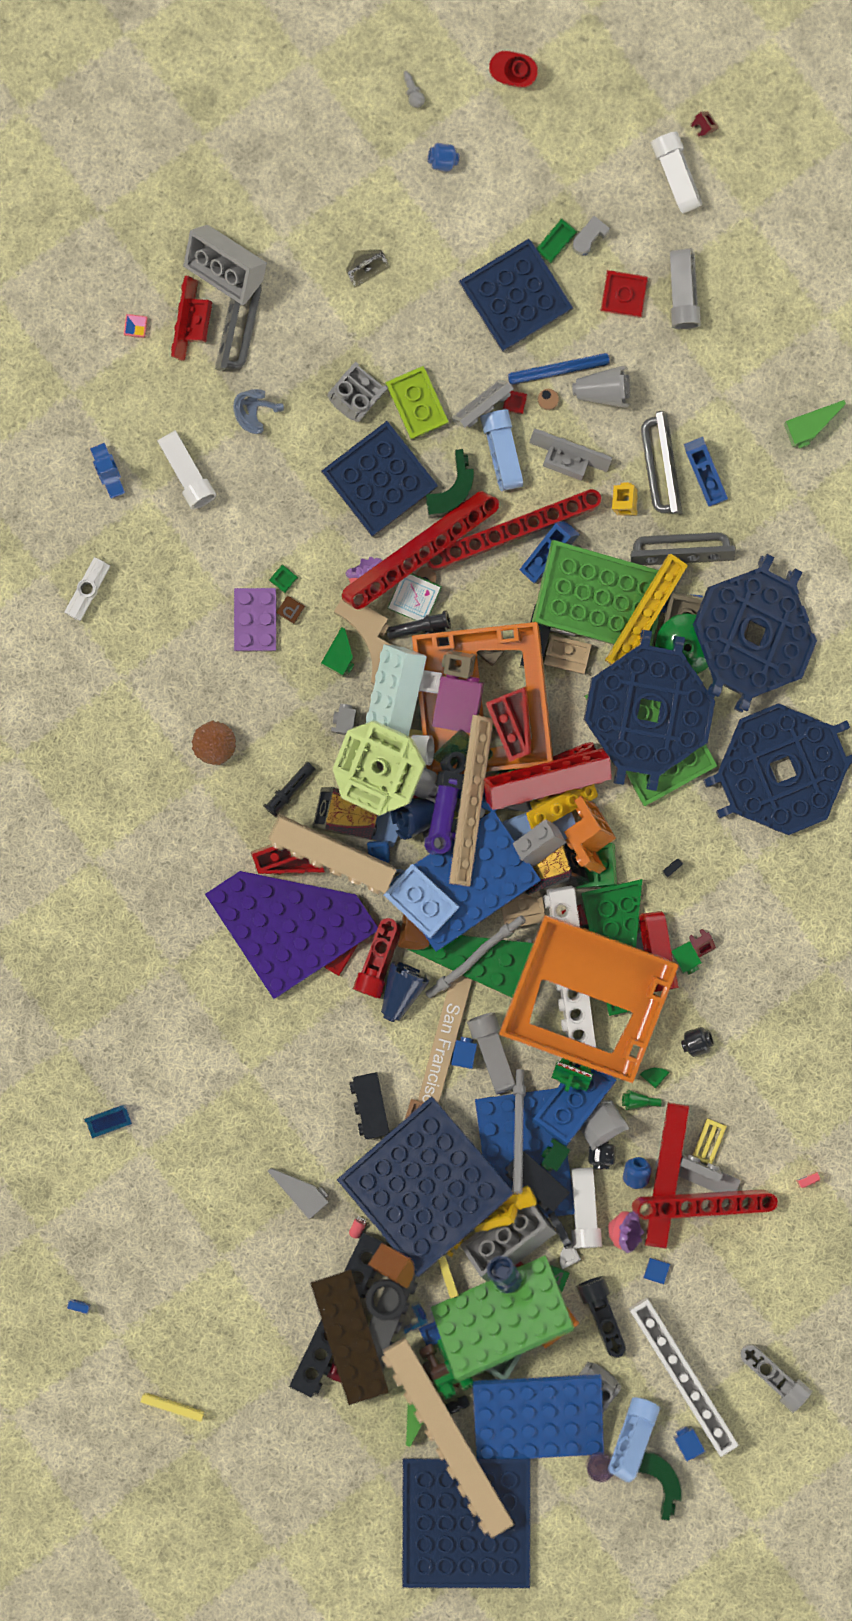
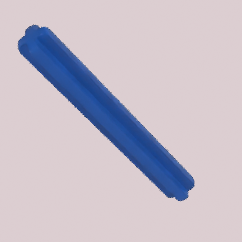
[508,353,610,385]

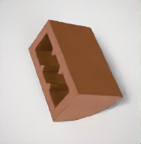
[398,914,429,950]
[368,1243,414,1288]

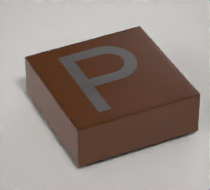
[276,595,305,624]

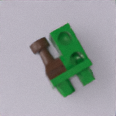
[419,1339,473,1399]

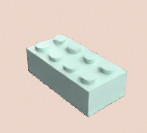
[366,644,427,736]

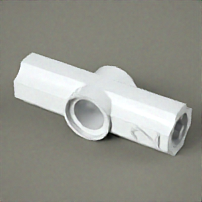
[64,557,110,621]

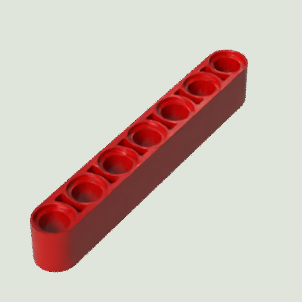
[645,1102,689,1249]
[632,1189,778,1220]

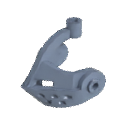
[233,389,284,434]

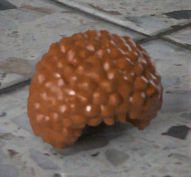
[191,720,236,766]

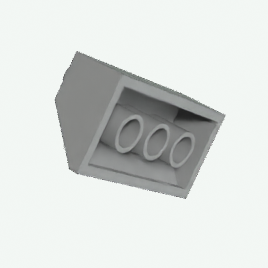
[183,224,267,305]
[460,1205,557,1282]

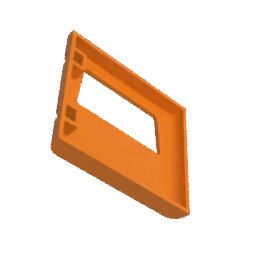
[412,622,553,775]
[499,915,679,1083]

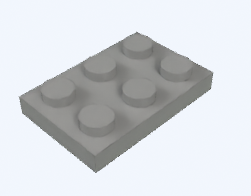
[451,379,514,428]

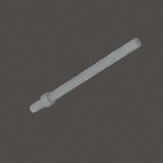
[513,1069,526,1194]

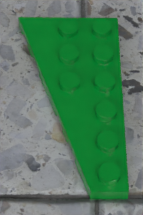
[581,879,643,1016]
[407,935,533,998]

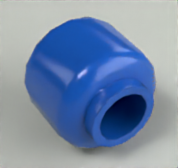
[428,143,459,172]
[622,1157,652,1189]

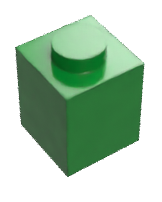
[671,941,702,975]

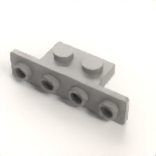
[529,429,612,481]
[655,1154,740,1192]

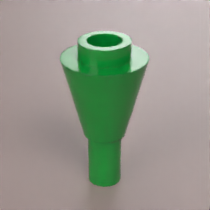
[622,1090,662,1111]

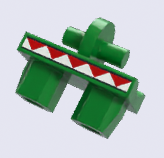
[551,1058,593,1092]

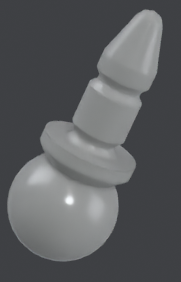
[404,71,425,108]

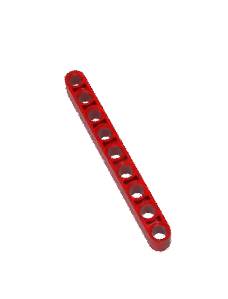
[427,489,601,571]
[341,491,499,610]

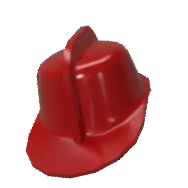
[489,51,538,87]

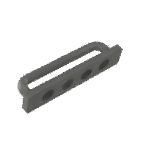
[215,284,262,371]
[641,410,683,516]
[630,532,736,565]

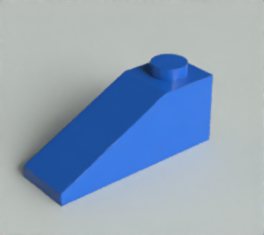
[684,437,728,507]
[519,521,580,584]

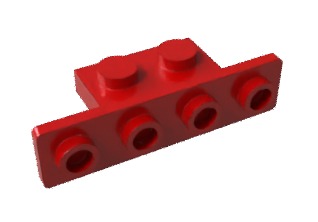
[171,276,213,361]

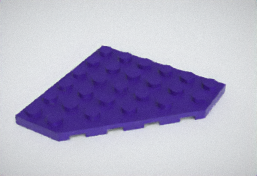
[205,871,378,999]

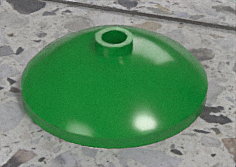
[655,613,708,674]

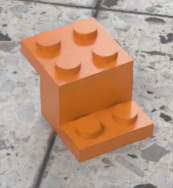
[564,796,616,874]

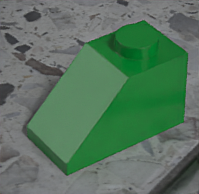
[321,627,355,677]

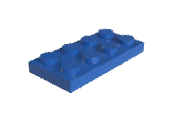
[533,1063,616,1146]

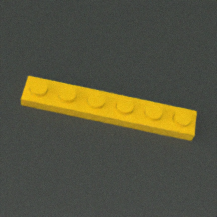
[605,554,688,665]

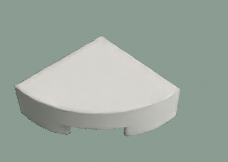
[560,1241,581,1269]

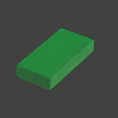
[536,218,577,264]

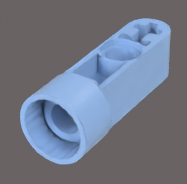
[480,409,523,491]
[609,1397,660,1482]

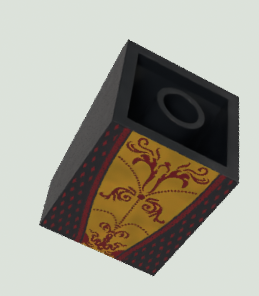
[312,787,379,840]
[525,840,590,898]

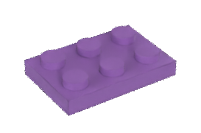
[234,588,276,651]

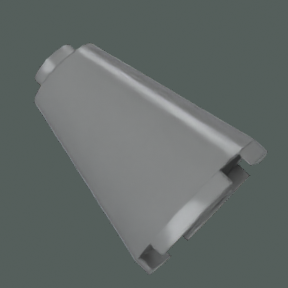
[572,365,630,408]

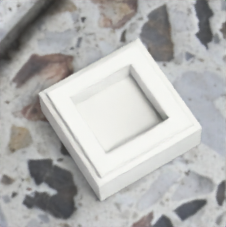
[419,670,442,694]

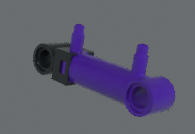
[424,752,467,855]

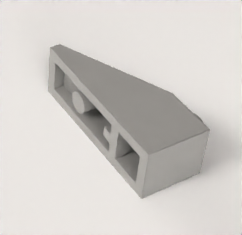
[268,1168,329,1219]

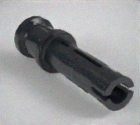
[387,610,451,640]
[263,761,316,818]

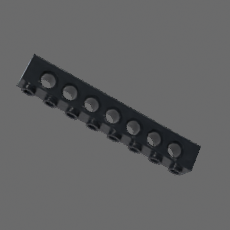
[289,1232,386,1398]

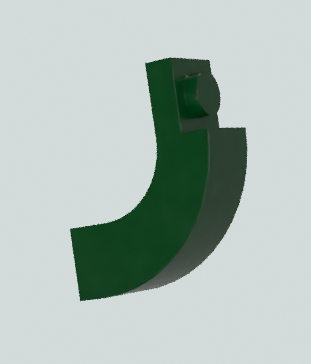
[426,449,474,518]
[638,1450,682,1521]

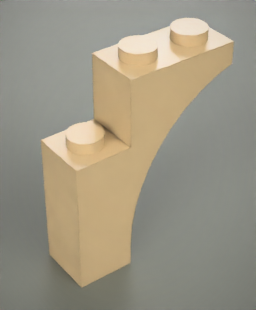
[334,599,391,685]

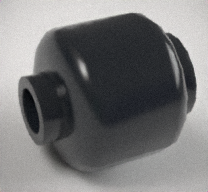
[681,1027,714,1057]
[588,1140,616,1169]

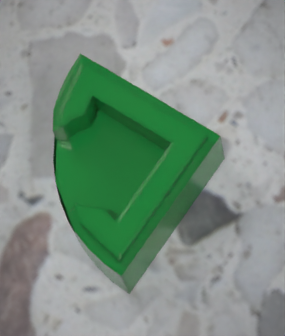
[640,1067,669,1088]

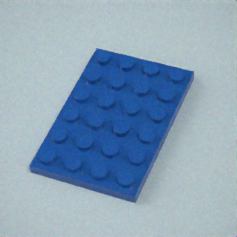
[390,810,541,952]
[475,1088,575,1218]
[473,1374,604,1459]

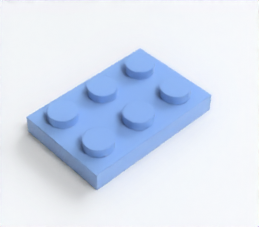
[384,864,459,939]

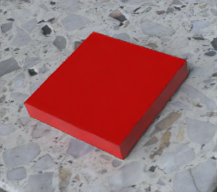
[600,270,648,318]

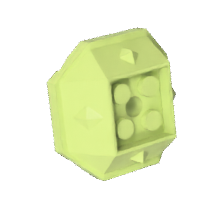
[333,720,426,815]

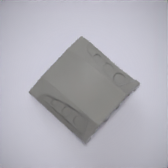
[327,362,387,422]
[580,1100,629,1150]
[578,1362,621,1413]

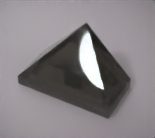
[346,249,390,288]

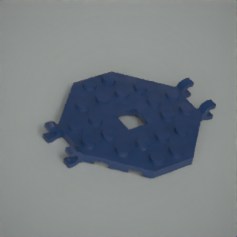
[693,554,817,713]
[583,630,715,791]
[703,703,852,836]

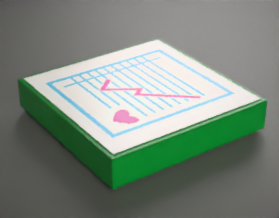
[387,573,442,621]

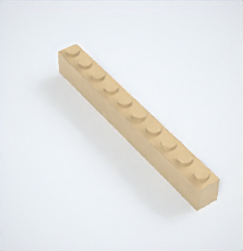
[382,1337,513,1538]

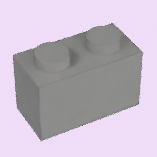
[513,819,566,867]

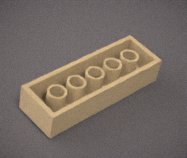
[268,814,396,894]

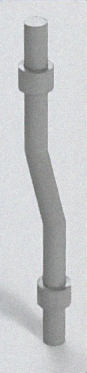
[426,915,526,998]

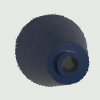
[391,798,435,840]
[381,961,430,1022]

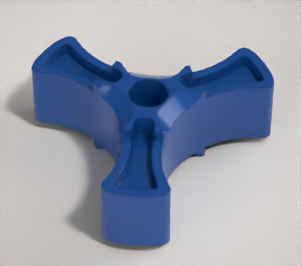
[90,443,125,499]

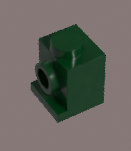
[540,1138,571,1172]

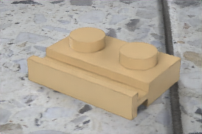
[544,635,592,675]
[501,894,545,927]

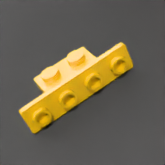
[526,784,598,830]
[474,1186,537,1232]

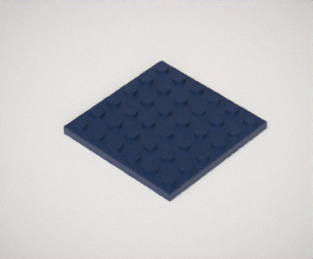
[336,1096,515,1277]
[402,1458,530,1588]

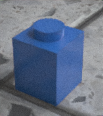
[451,1037,477,1069]
[673,1426,705,1462]

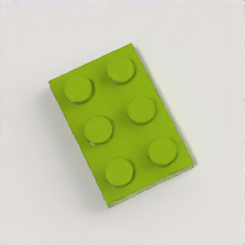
[385,366,449,440]

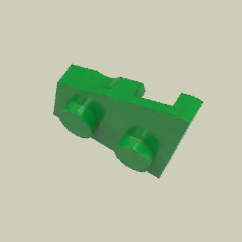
[576,843,617,889]

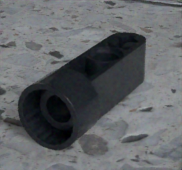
[576,1276,626,1358]

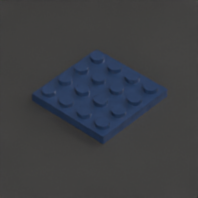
[459,238,573,352]
[321,421,438,537]

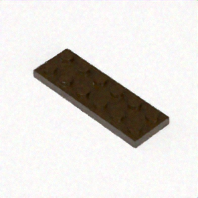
[310,1269,389,1406]

